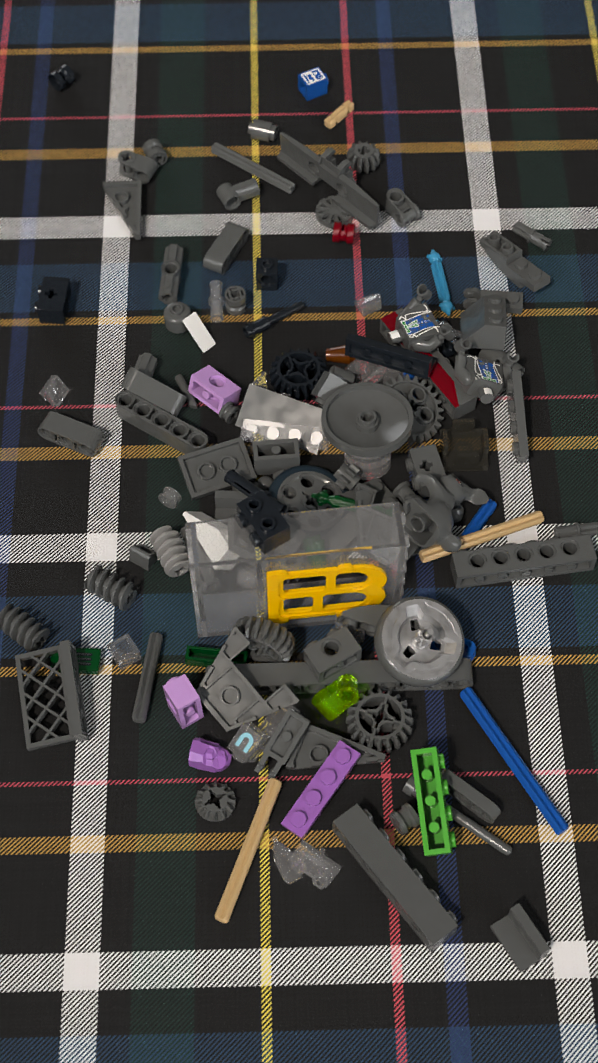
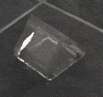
[354,293,382,317]

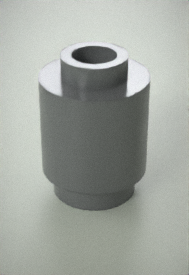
[248,119,278,142]

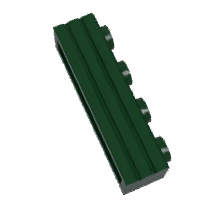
[185,645,248,667]

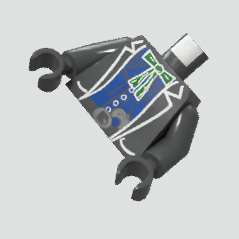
[387,284,455,353]
[454,338,519,404]

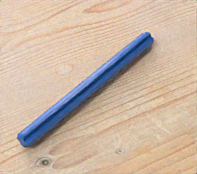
[460,687,569,835]

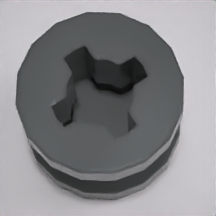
[389,803,420,836]

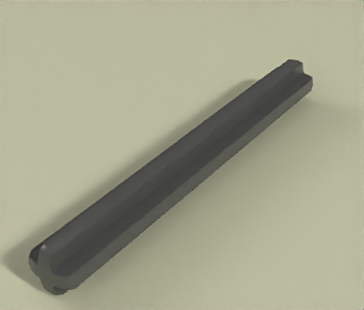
[211,142,296,194]

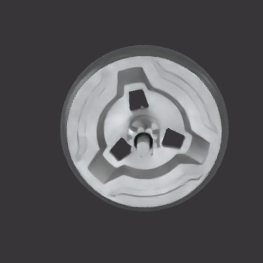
[374,596,465,687]

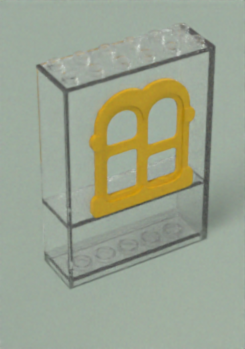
[185,502,410,638]

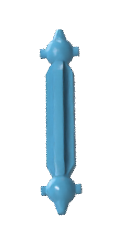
[427,249,455,316]

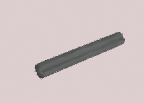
[132,632,163,723]

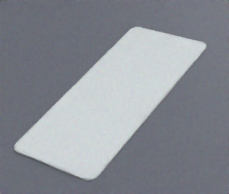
[183,312,216,353]

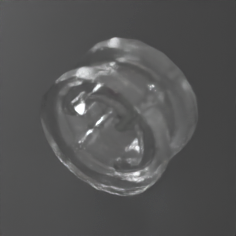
[158,486,182,509]

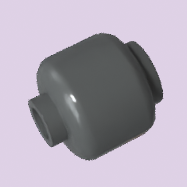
[163,302,191,334]

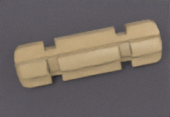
[324,100,354,129]

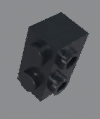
[235,489,290,554]

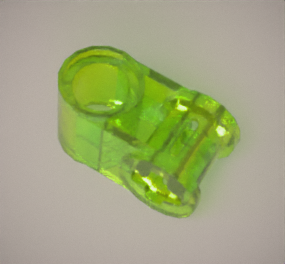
[311,674,359,721]

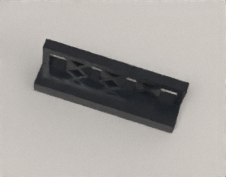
[345,333,437,379]

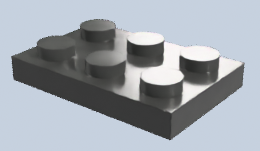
[177,437,257,501]

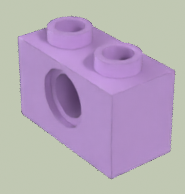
[188,365,241,415]
[163,674,204,729]

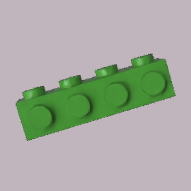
[410,747,457,857]

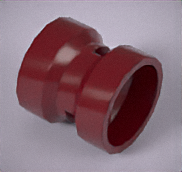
[332,221,355,244]

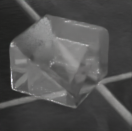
[107,633,141,670]

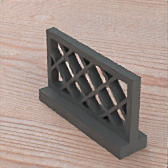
[15,640,89,751]

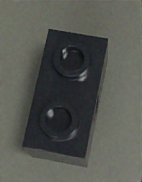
[34,276,72,325]

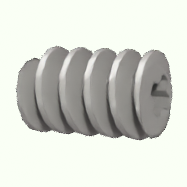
[149,525,194,577]

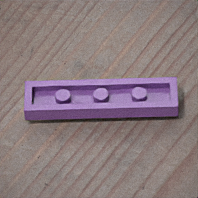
[281,740,361,840]

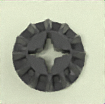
[195,781,236,822]

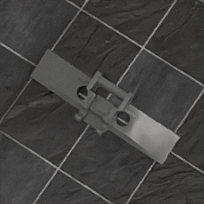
[277,132,379,229]

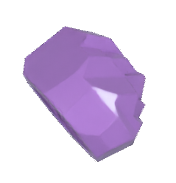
[188,737,232,773]

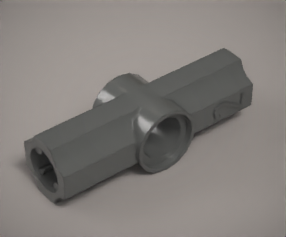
[159,244,184,304]

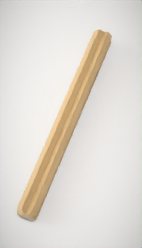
[419,511,544,563]
[215,778,282,923]

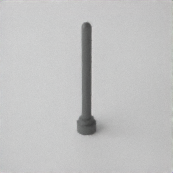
[402,774,512,855]

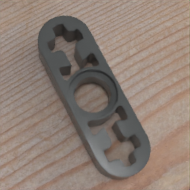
[441,768,501,824]

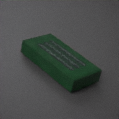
[50,648,102,675]

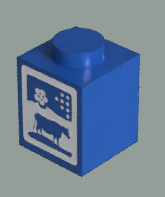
[298,67,329,101]

